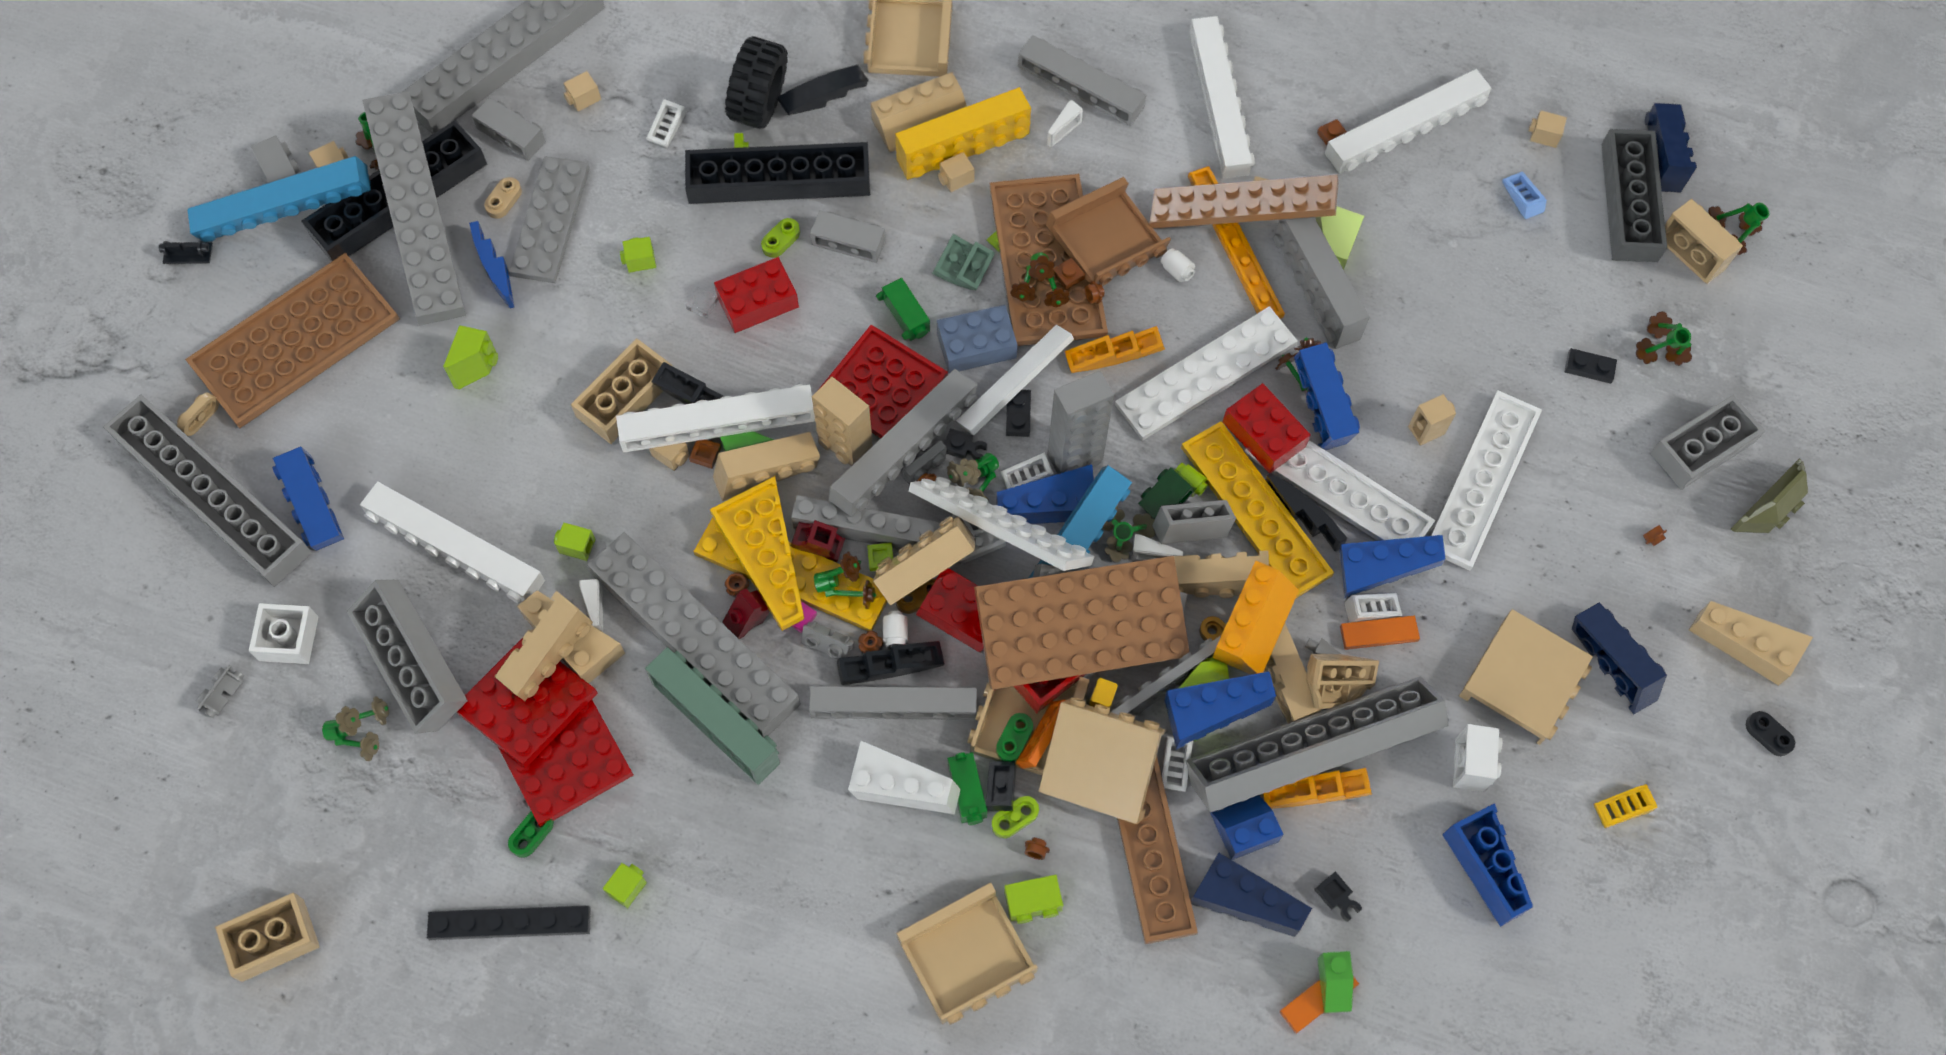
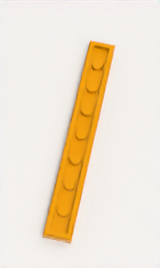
[1188,166,1285,319]

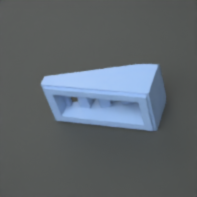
[1502,171,1547,219]

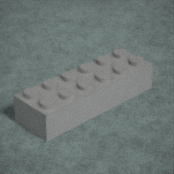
[1274,217,1370,349]
[1047,370,1114,474]
[347,580,467,734]

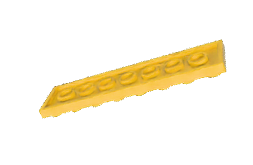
[1181,421,1334,598]
[693,517,888,631]

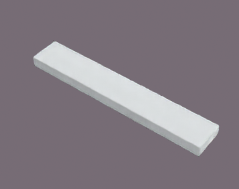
[956,325,1074,436]

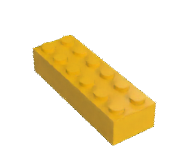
[895,87,1031,180]

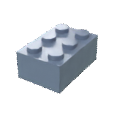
[937,305,1018,374]

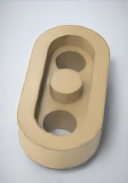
[484,177,522,219]
[177,393,219,436]

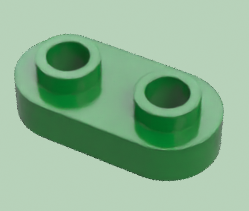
[996,713,1033,761]
[508,811,554,858]

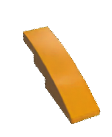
[1064,326,1165,373]
[1263,768,1372,809]

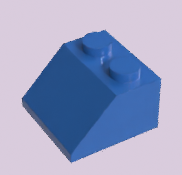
[1210,795,1284,860]

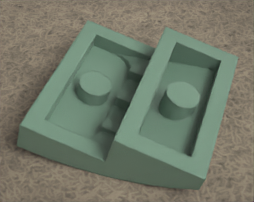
[932,234,996,291]

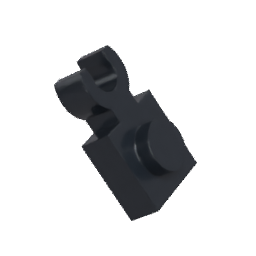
[944,428,987,460]
[1314,871,1362,922]

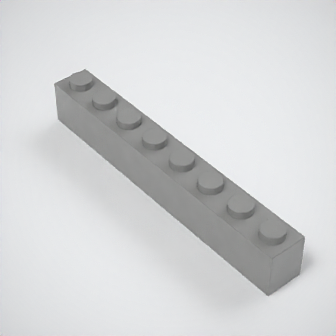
[829,369,977,517]

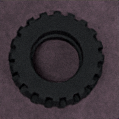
[725,36,788,129]

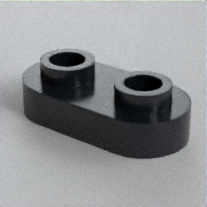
[1746,711,1795,756]

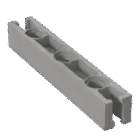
[809,686,977,720]

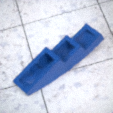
[469,221,515,308]

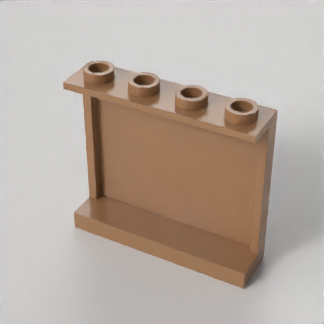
[1046,177,1171,286]

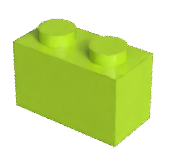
[1004,875,1064,924]

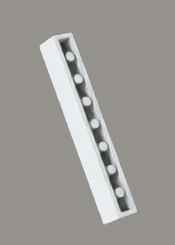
[1189,16,1255,179]
[1325,69,1492,174]
[616,384,815,453]
[360,481,545,603]

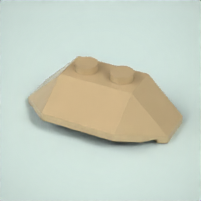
[1306,654,1379,709]

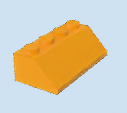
[1213,560,1299,675]

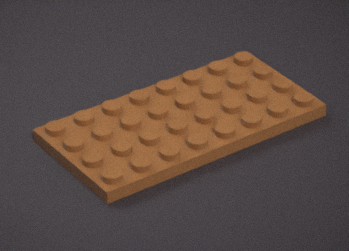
[989,174,1108,346]
[185,253,400,428]
[974,556,1190,690]

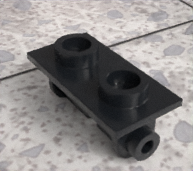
[159,240,213,264]

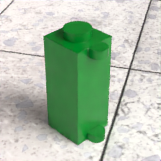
[876,277,930,341]
[948,752,987,825]

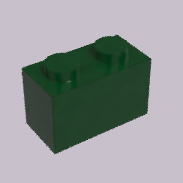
[1138,467,1197,519]

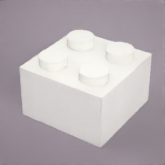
[249,603,319,664]
[1453,724,1503,792]

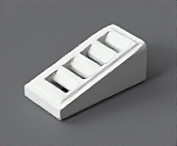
[646,99,687,148]
[1047,100,1083,148]
[1000,452,1055,489]
[1131,534,1183,561]
[579,579,603,632]
[1345,593,1402,623]
[1161,736,1193,792]

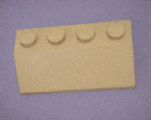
[871,72,967,153]

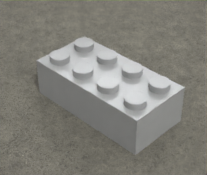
[1650,394,1765,490]

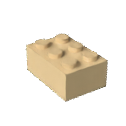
[1665,199,1743,284]
[215,892,320,982]

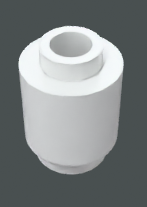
[1161,249,1195,282]
[883,611,908,649]

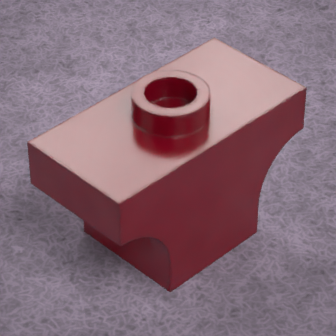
[790,520,845,563]
[722,588,770,639]

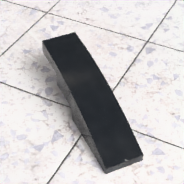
[777,65,869,116]
[651,361,724,405]
[1265,473,1347,552]
[837,641,945,685]

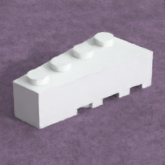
[848,741,961,814]

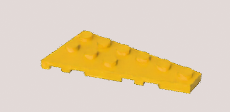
[710,476,804,631]

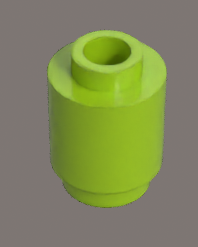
[1176,463,1208,497]

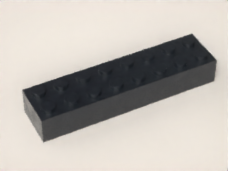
[301,120,487,262]
[685,142,871,204]

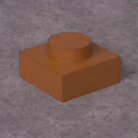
[1317,119,1347,146]
[1053,258,1085,290]
[689,439,721,469]

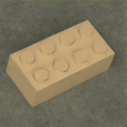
[571,338,672,444]
[812,377,873,466]
[873,516,976,606]

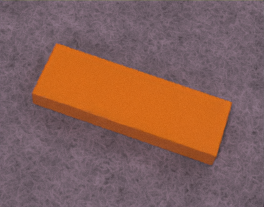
[1340,615,1420,650]
[1016,699,1066,769]
[1279,976,1359,1034]

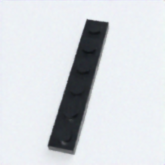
[427,906,591,940]

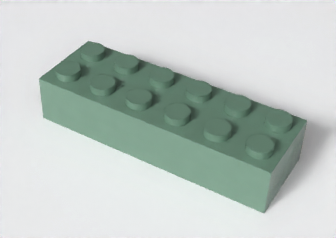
[645,647,780,785]

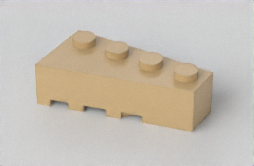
[713,432,820,501]
[1174,551,1269,598]
[517,590,625,683]
[495,591,593,701]
[1689,601,1813,686]
[1264,624,1322,723]

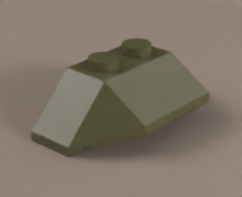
[1731,458,1808,533]

